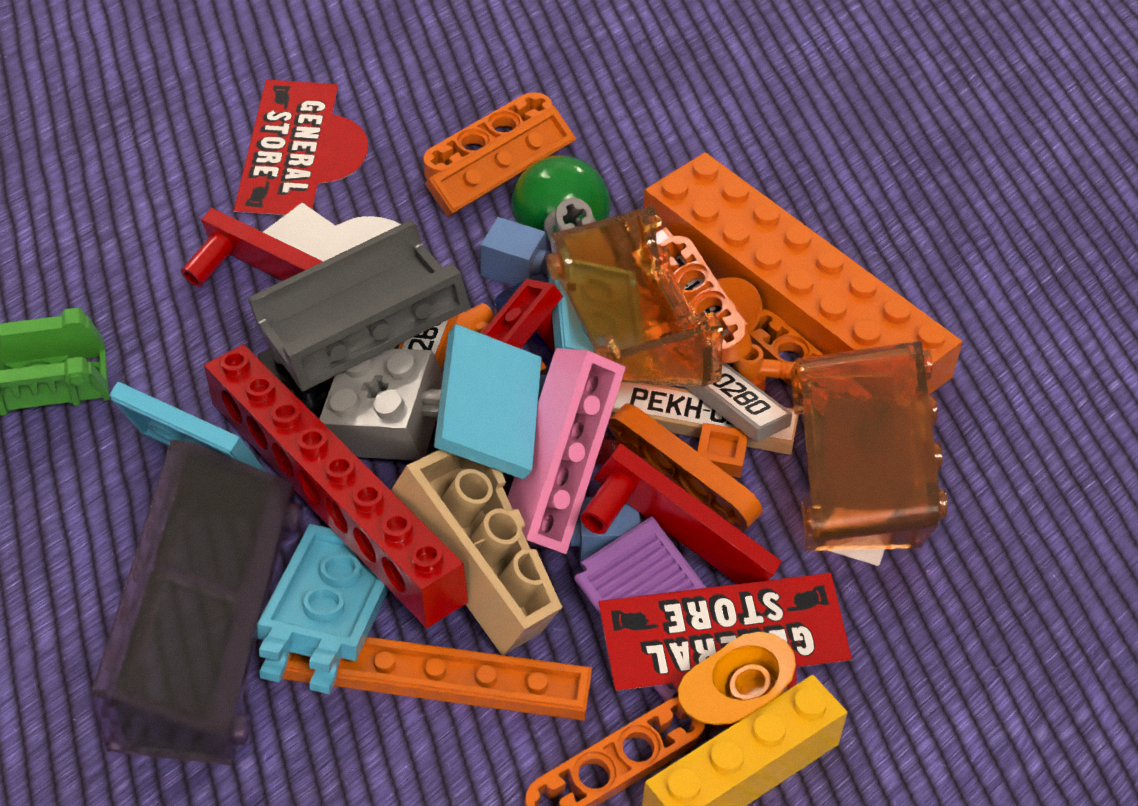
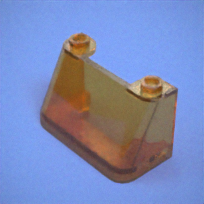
[546,206,723,387]

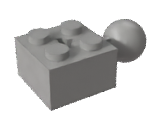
[319,349,443,461]

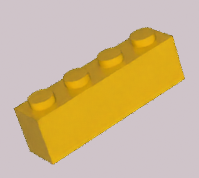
[642,674,848,806]

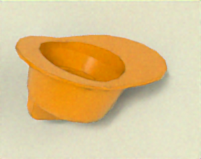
[678,632,796,725]

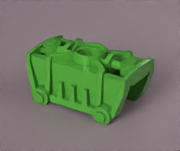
[0,308,110,416]

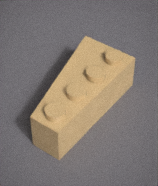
[391,450,562,655]

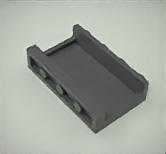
[248,220,470,392]

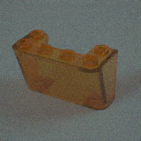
[791,341,948,551]

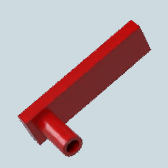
[181,208,323,287]
[434,278,563,428]
[580,443,782,584]

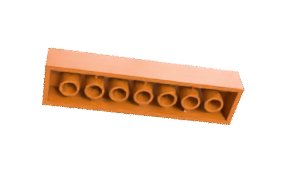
[642,152,963,408]

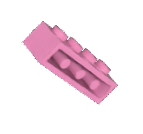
[507,348,626,554]

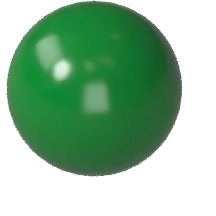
[511,155,611,240]

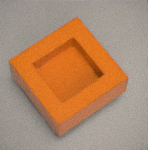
[697,422,748,478]

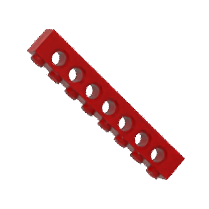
[204,344,468,629]

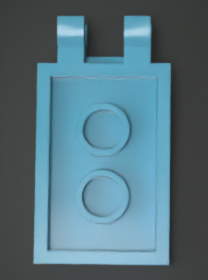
[257,524,389,695]

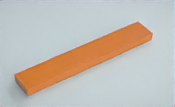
[282,637,592,721]

